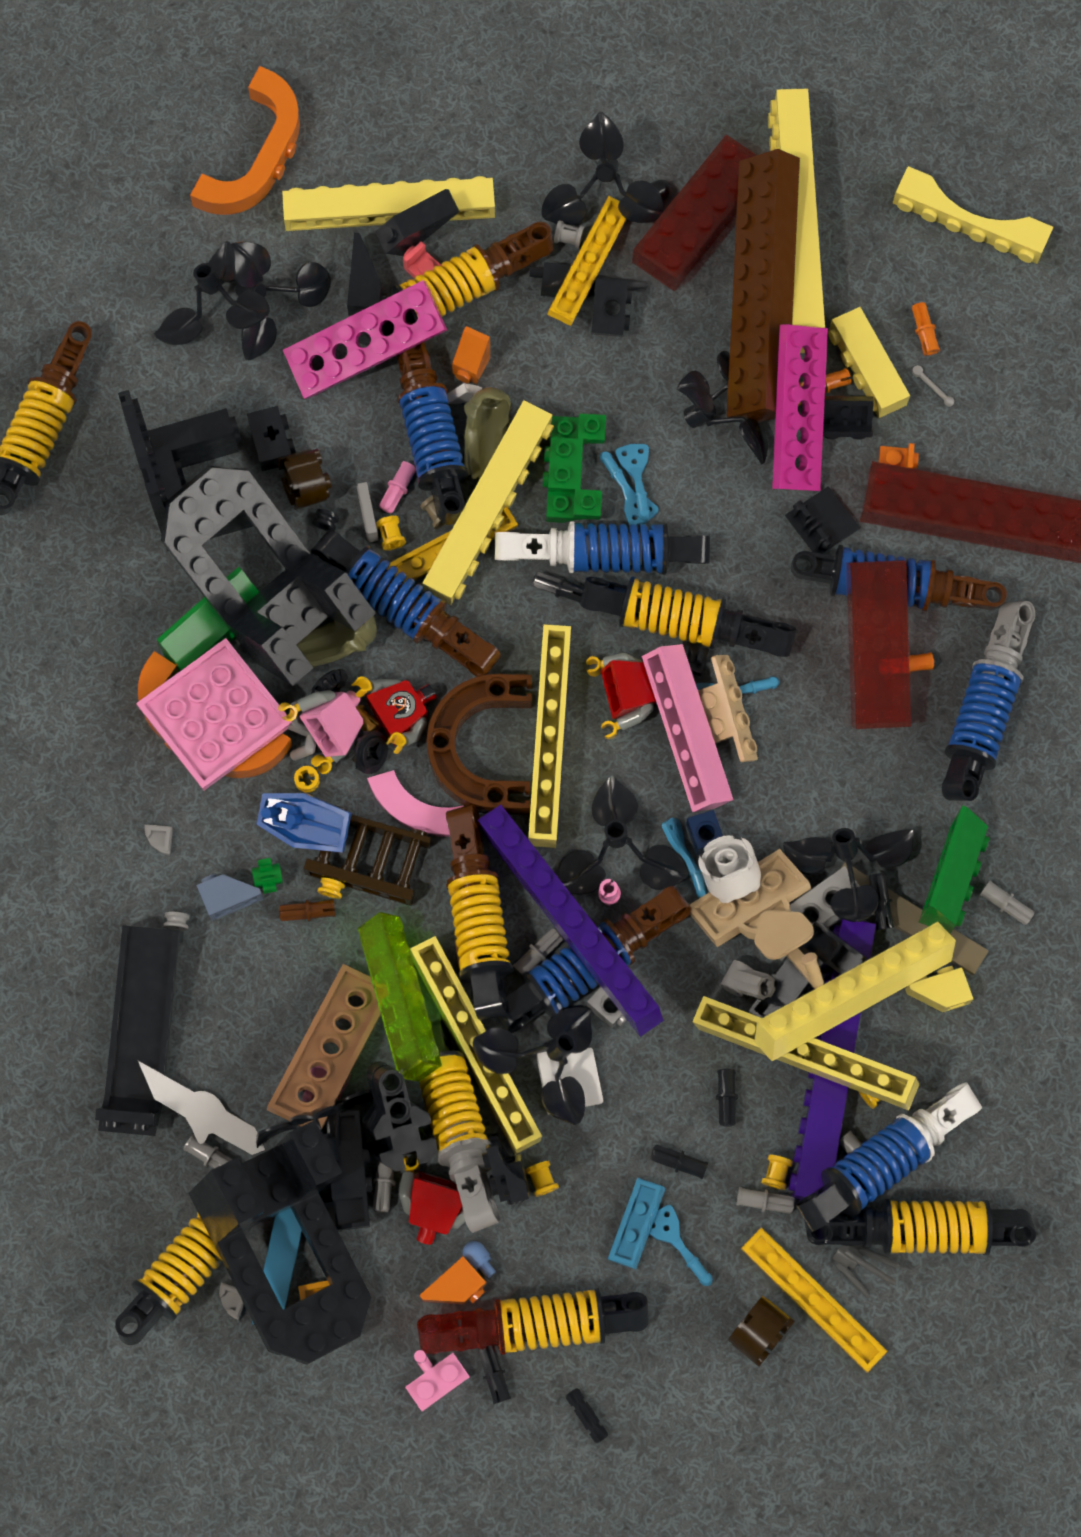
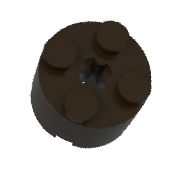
[278,448,332,510]
[728,1295,795,1367]

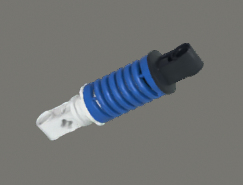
[495,521,710,575]
[796,1082,982,1231]

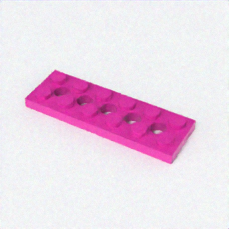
[283,280,447,399]
[773,324,828,491]

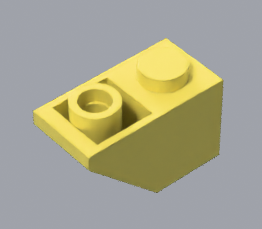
[905,966,973,1012]

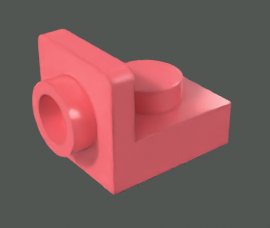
[403,242,441,278]

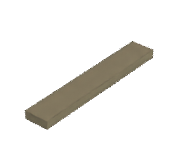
[841,862,988,975]

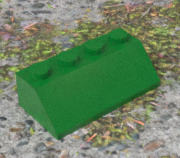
[156,567,259,672]
[918,805,990,934]

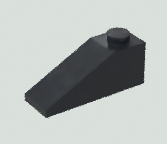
[375,189,460,256]
[347,232,387,316]

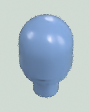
[463,1241,496,1279]

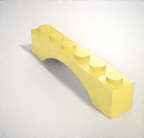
[893,166,1053,264]

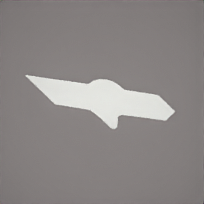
[138,1061,265,1155]

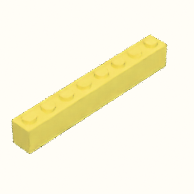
[282,176,495,231]
[422,400,554,605]
[528,625,571,848]
[754,922,956,1061]
[410,936,542,1155]
[693,996,919,1111]

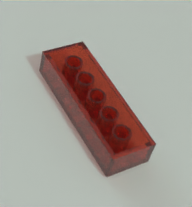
[632,134,757,291]
[846,560,911,729]

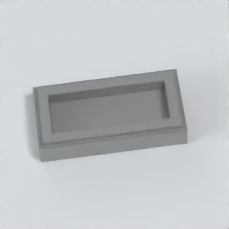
[357,482,378,543]

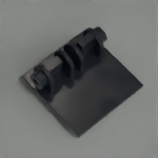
[785,486,860,554]

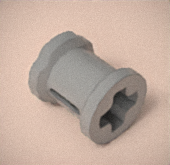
[553,220,585,249]

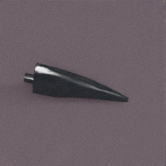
[529,262,648,297]

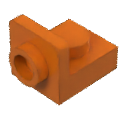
[878,443,919,477]

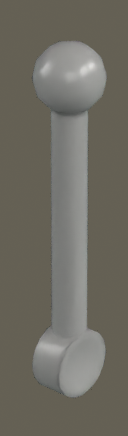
[912,365,955,407]

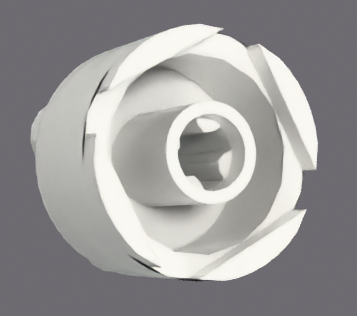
[698,836,761,903]

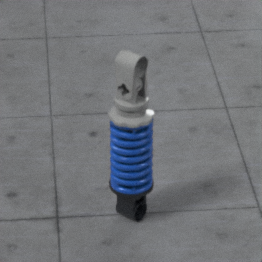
[942,601,1035,801]

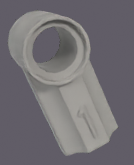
[720,960,775,1000]

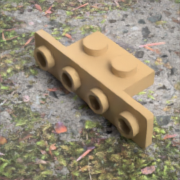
[698,655,758,762]

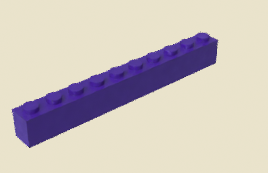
[478,805,664,1037]
[788,919,876,1200]

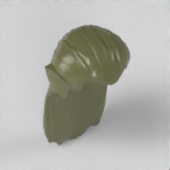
[463,387,511,479]
[297,616,377,668]

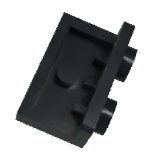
[823,396,874,440]

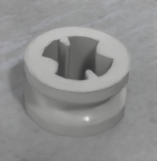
[163,912,190,931]

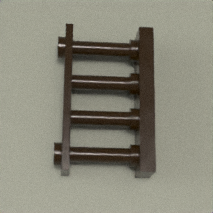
[303,805,431,906]

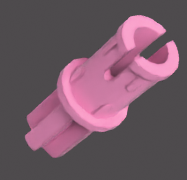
[379,461,416,514]
[598,879,621,906]

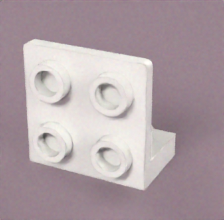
[537,1048,603,1114]

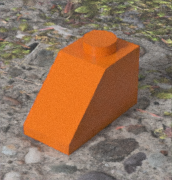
[452,326,490,384]
[419,1256,486,1304]

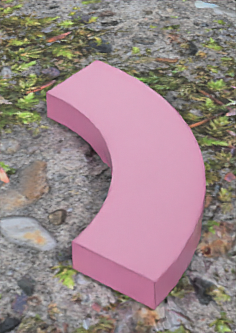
[367,770,463,837]

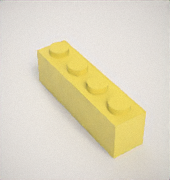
[828,307,910,418]

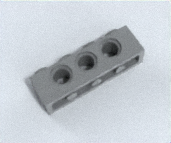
[771,866,860,962]

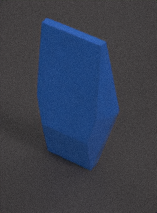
[257,793,352,852]

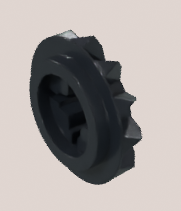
[311,669,348,694]
[352,730,388,774]

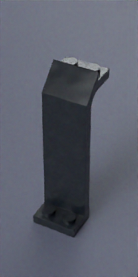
[95,925,184,1136]

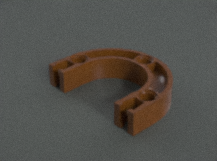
[427,674,532,815]

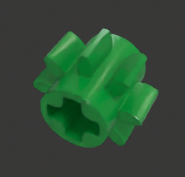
[251,857,283,894]

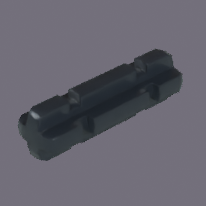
[566,1388,608,1443]

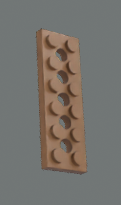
[267,964,394,1129]

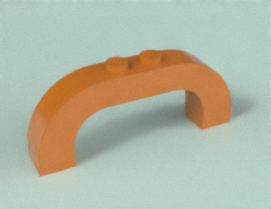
[190,66,300,215]
[138,651,293,778]

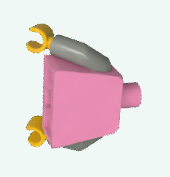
[278,690,363,774]

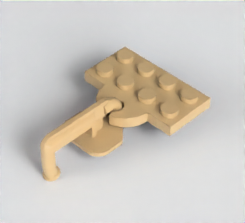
[690,849,824,989]

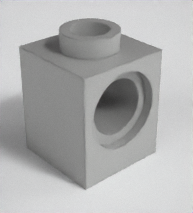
[586,987,626,1029]

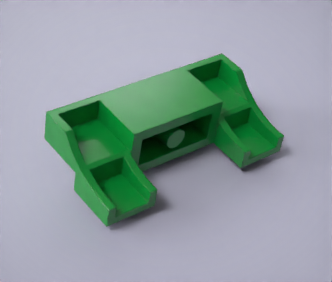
[543,413,606,523]

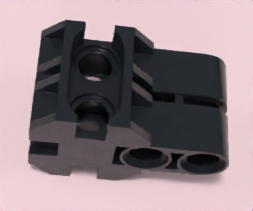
[361,1061,437,1171]

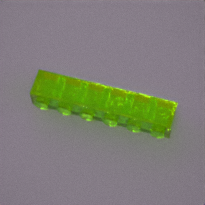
[357,912,442,1082]

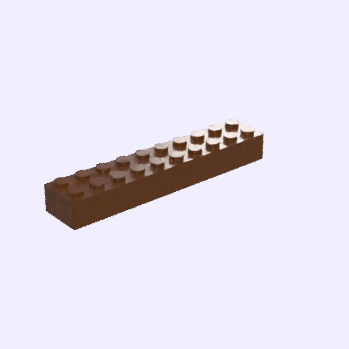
[727,149,800,422]

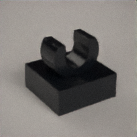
[683,641,709,676]

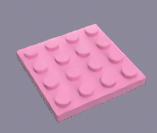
[136,638,292,791]

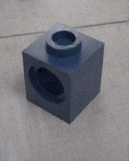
[686,810,723,855]

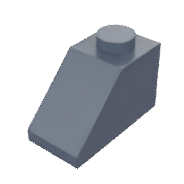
[197,874,264,921]

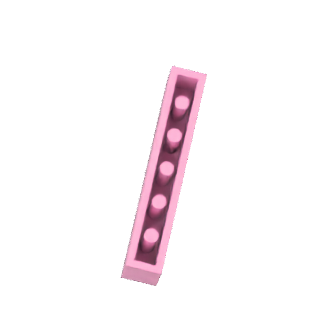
[642,644,733,812]

